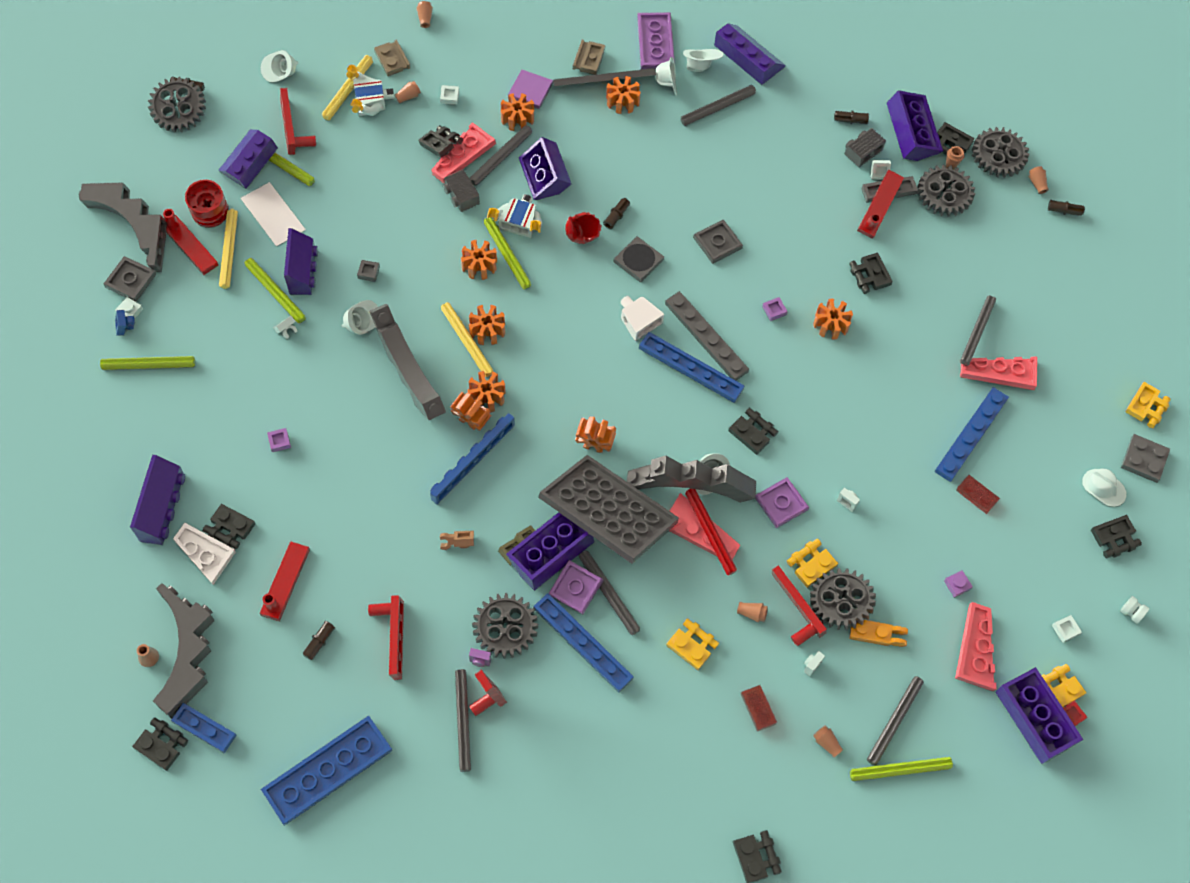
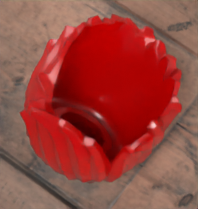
[565,212,602,244]

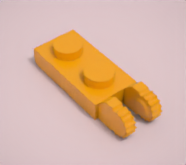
[849,620,908,647]

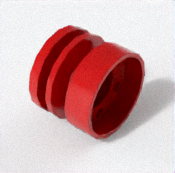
[185,179,229,228]

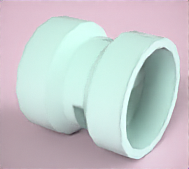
[1120,596,1150,624]

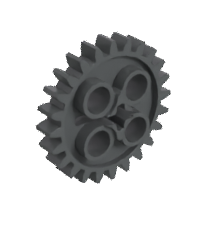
[148,76,206,132]
[971,127,1030,178]
[917,165,975,217]
[810,568,876,630]
[472,593,538,659]

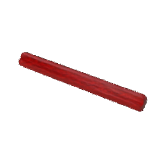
[685,488,737,575]

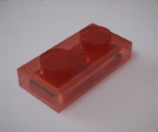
[956,475,1000,514]
[741,685,777,732]

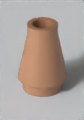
[416,1,433,28]
[394,81,421,104]
[945,146,964,170]
[1029,166,1049,194]
[737,602,768,623]
[137,644,159,667]
[813,725,843,757]

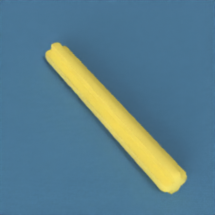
[322,55,373,121]
[219,209,238,289]
[441,302,493,377]

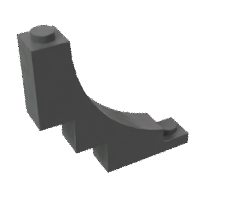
[79,182,167,272]
[369,304,446,420]

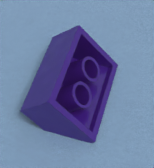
[219,129,278,189]
[519,137,572,200]
[284,228,318,295]

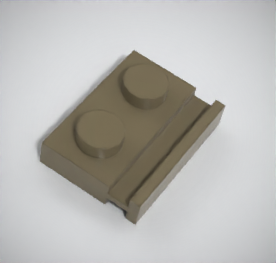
[374,40,410,76]
[573,40,605,75]

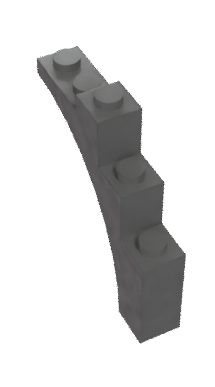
[627,455,756,503]
[153,583,215,719]

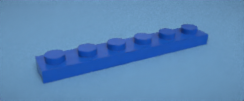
[639,332,745,403]
[934,387,1009,482]
[430,413,515,505]
[533,593,634,692]

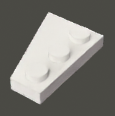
[173,523,236,585]

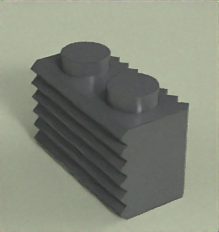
[844,128,886,168]
[443,169,480,212]

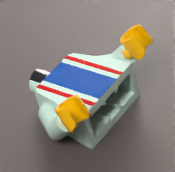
[346,64,395,116]
[487,194,542,238]

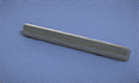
[681,85,756,126]
[469,125,532,186]
[960,295,996,366]
[579,550,640,635]
[455,669,471,772]
[867,676,924,765]

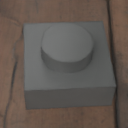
[357,260,380,282]

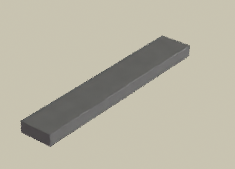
[553,68,656,86]

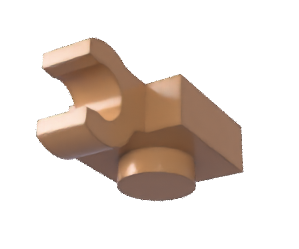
[440,531,474,550]

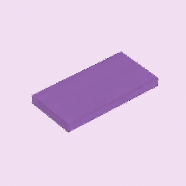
[637,12,675,70]

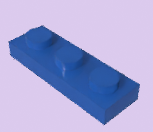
[171,703,237,754]

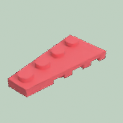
[431,122,496,183]
[960,357,1037,390]
[669,493,740,560]
[955,602,996,691]

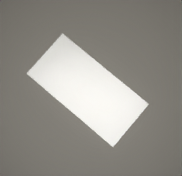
[241,182,306,246]

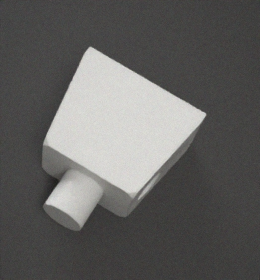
[620,296,664,341]

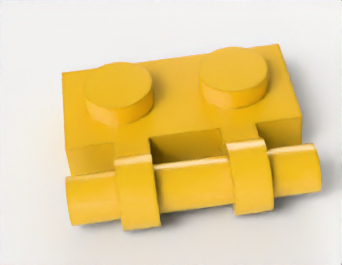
[1125,382,1171,428]
[786,539,838,588]
[666,618,720,670]
[1042,664,1086,707]

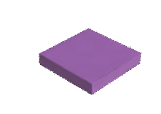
[508,69,553,109]
[755,477,809,529]
[548,560,604,615]

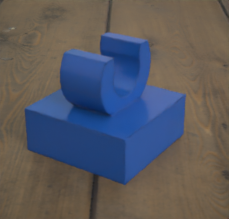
[115,310,135,335]

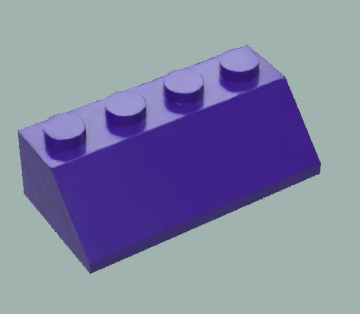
[714,23,785,85]
[886,90,943,161]
[130,454,185,545]
[506,512,594,591]
[995,667,1084,764]

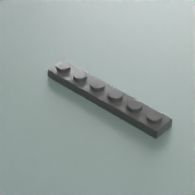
[665,291,749,381]

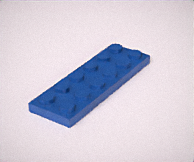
[261,715,393,826]

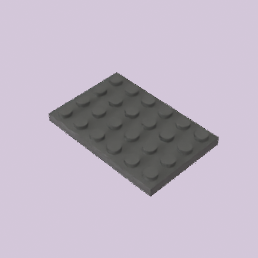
[538,455,679,564]

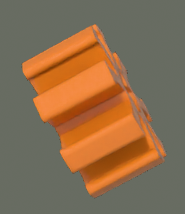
[606,76,641,114]
[501,93,534,131]
[461,240,497,280]
[813,298,853,340]
[469,305,505,345]
[467,371,506,413]
[450,392,492,431]
[575,417,616,453]

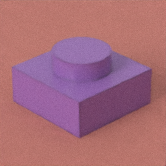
[762,297,788,321]
[267,428,291,453]
[944,570,973,598]
[469,648,492,667]

